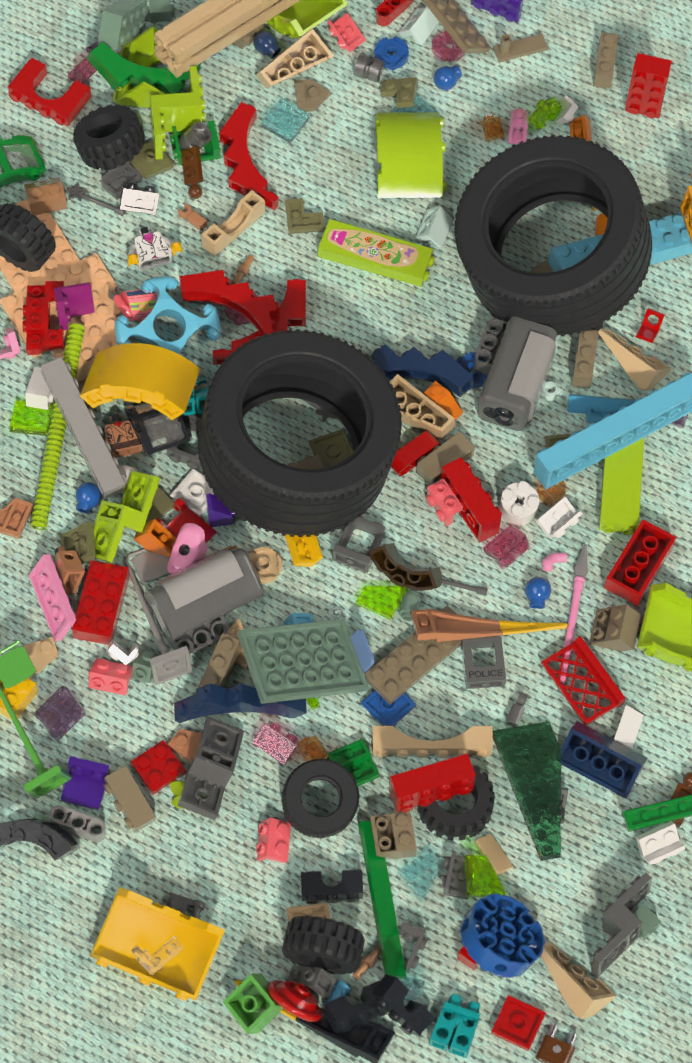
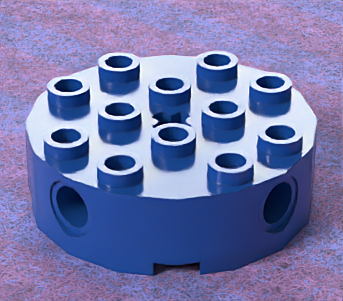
[460,894,545,978]

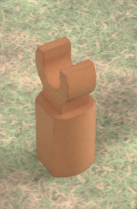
[178,203,209,231]

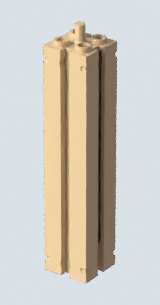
[154,0,300,78]

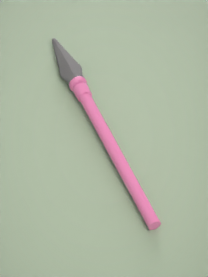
[560,544,588,685]

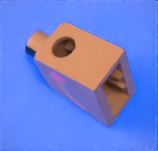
[53,546,85,595]

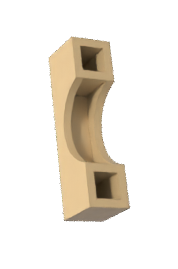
[201,190,265,257]

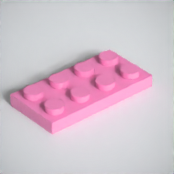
[29,554,76,642]

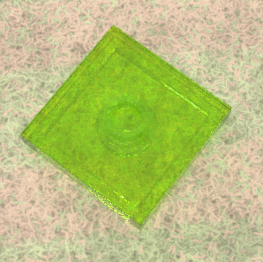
[9,400,53,436]

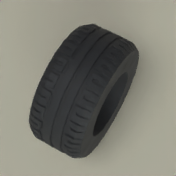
[281,758,359,838]

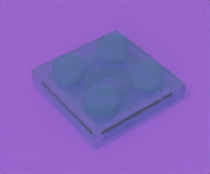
[261,99,310,143]

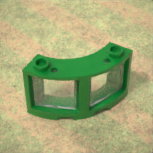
[0,135,46,188]

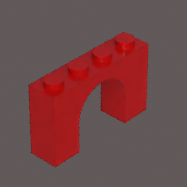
[8,57,92,127]

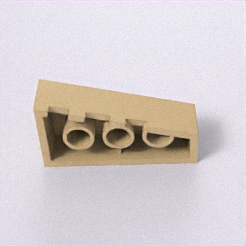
[255,29,334,89]

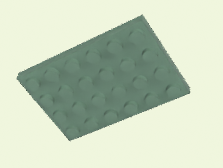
[237,619,369,704]

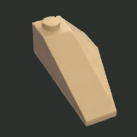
[598,328,671,390]
[541,942,617,1019]

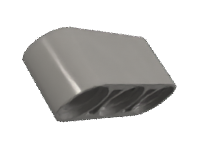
[49,805,106,842]

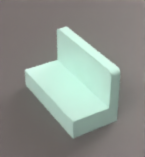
[399,6,439,45]
[416,206,453,247]

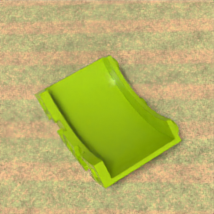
[266,0,348,38]
[375,112,446,197]
[637,582,692,672]

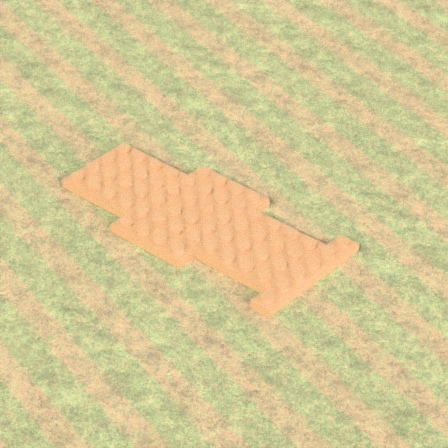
[0,199,132,406]

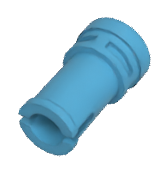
[322,980,351,1007]

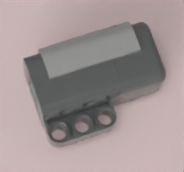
[474,317,557,431]
[144,548,264,654]

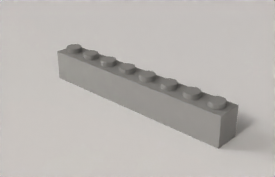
[41,357,127,500]

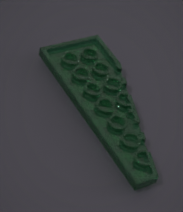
[492,721,561,861]

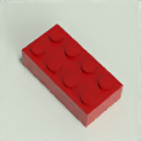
[625,53,672,118]
[440,457,502,543]
[604,519,677,607]
[72,560,130,645]
[389,753,476,813]

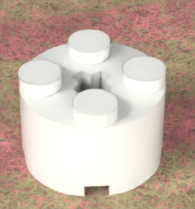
[499,481,539,526]

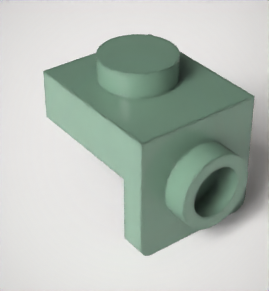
[132,650,159,683]

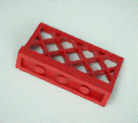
[541,636,625,725]

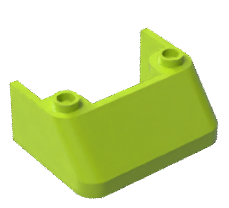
[113,26,165,108]

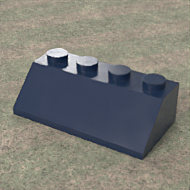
[556,721,648,798]

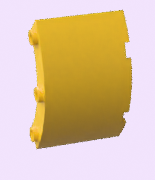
[80,343,200,420]
[90,887,225,1001]

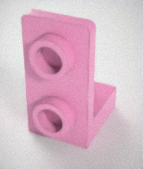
[508,109,528,144]
[0,327,21,359]

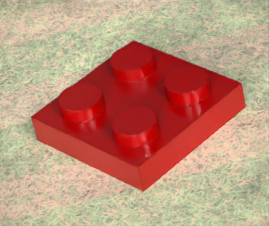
[130,740,186,795]
[491,995,546,1052]

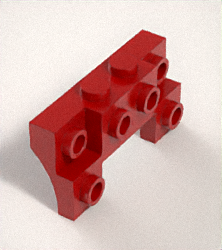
[22,281,64,355]

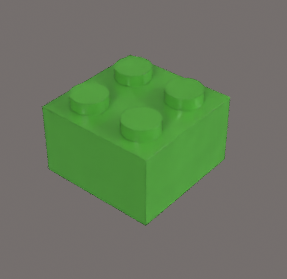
[223,974,283,1034]

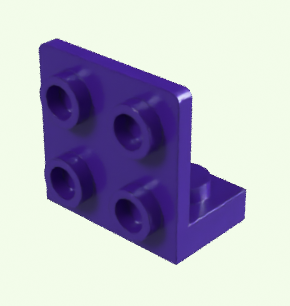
[61,756,110,810]

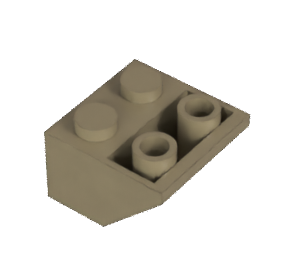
[589,604,641,651]
[370,811,417,859]

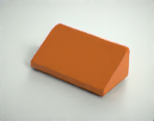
[569,115,592,141]

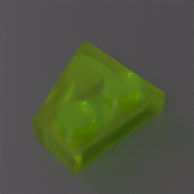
[356,586,407,620]
[465,855,506,897]

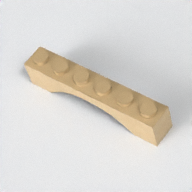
[372,726,493,758]

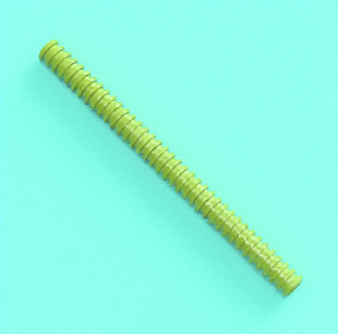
[30,323,85,530]

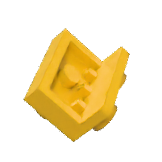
[285,534,323,567]

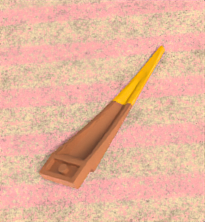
[411,609,568,642]

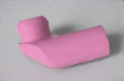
[541,553,567,571]

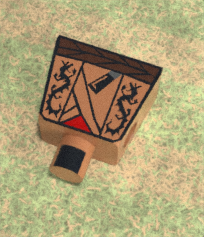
[104,414,142,458]

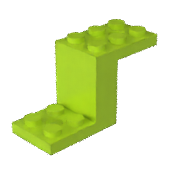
[150,66,205,160]

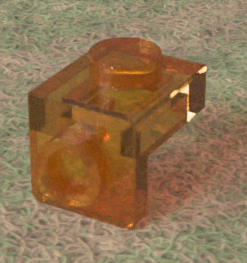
[479,114,505,142]

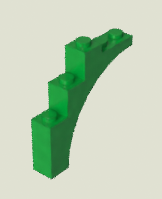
[86,42,204,94]

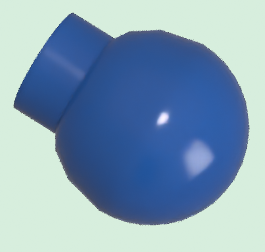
[433,65,462,91]
[75,482,102,514]
[525,577,552,609]

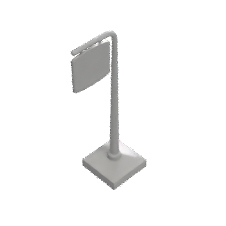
[124,548,192,685]

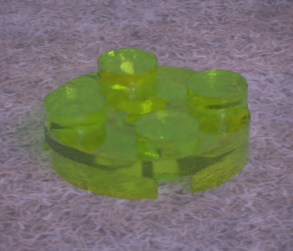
[528,97,562,130]

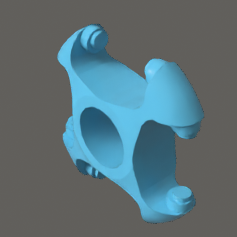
[114,276,221,354]

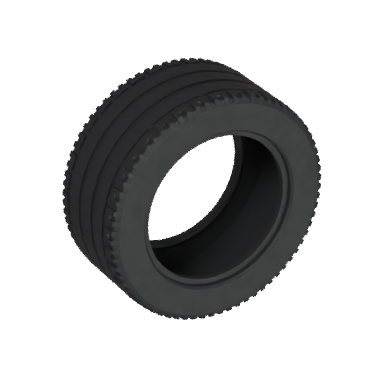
[454,135,652,337]
[198,329,402,537]

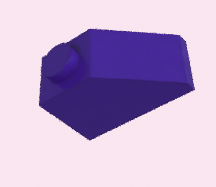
[206,493,236,527]

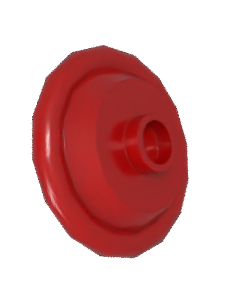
[268,980,322,1022]

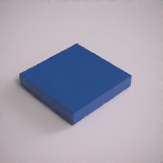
[360,690,416,726]

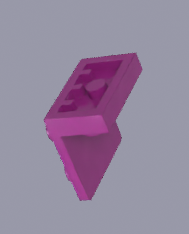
[53,282,95,330]

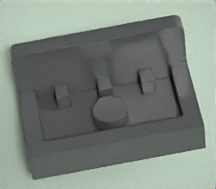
[101,161,143,200]
[441,851,476,900]

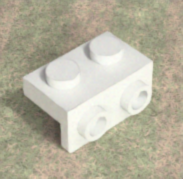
[535,497,583,538]

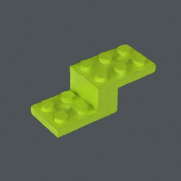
[93,471,160,563]

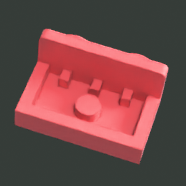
[327,13,366,52]
[426,479,463,526]
[89,659,133,695]
[256,817,291,863]

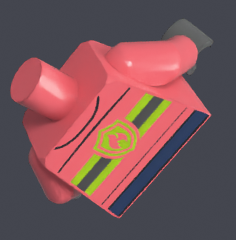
[108,287,157,324]

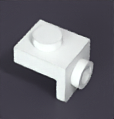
[554,95,578,126]
[108,640,139,665]

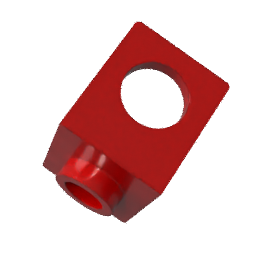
[636,308,665,343]

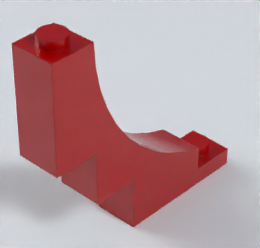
[220,102,279,210]
[213,279,306,365]

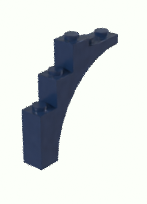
[371,344,474,397]
[174,683,307,723]

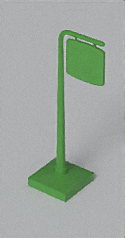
[0,640,72,799]

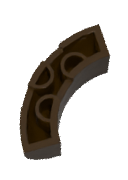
[368,543,442,591]

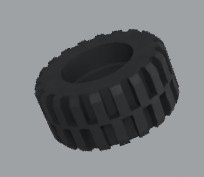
[73,104,145,170]
[0,203,56,272]
[417,765,495,841]
[282,915,365,974]

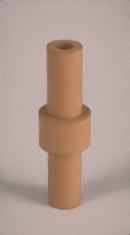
[231,255,255,284]
[352,944,381,979]

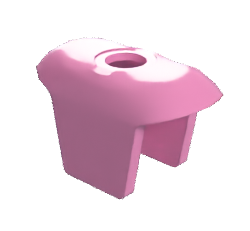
[167,523,208,575]

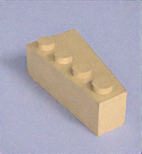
[390,374,455,440]

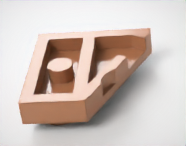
[0,498,34,539]
[168,729,223,762]

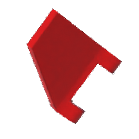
[156,498,217,543]

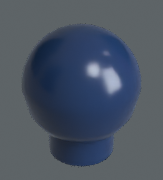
[253,31,281,59]

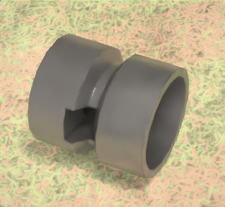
[354,54,384,83]
[178,122,212,150]

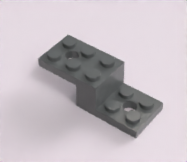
[178,716,244,820]
[592,873,652,978]

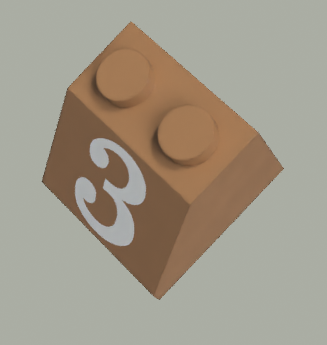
[24,177,67,215]

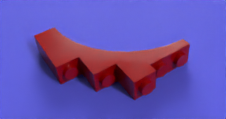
[179,270,280,336]

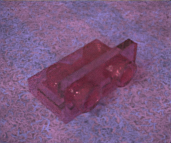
[68,54,97,84]
[483,525,530,570]
[252,722,301,765]

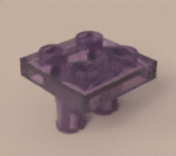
[35,685,85,741]

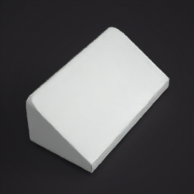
[614,705,643,749]

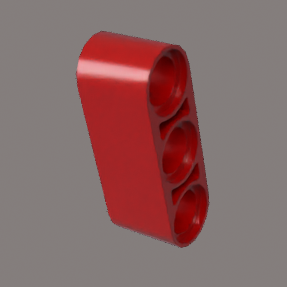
[376,0,414,26]
[391,431,441,477]

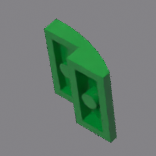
[326,738,380,786]

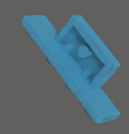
[567,394,635,423]

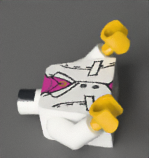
[127,227,183,271]

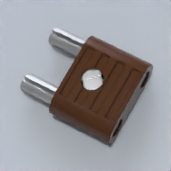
[535,1024,578,1063]

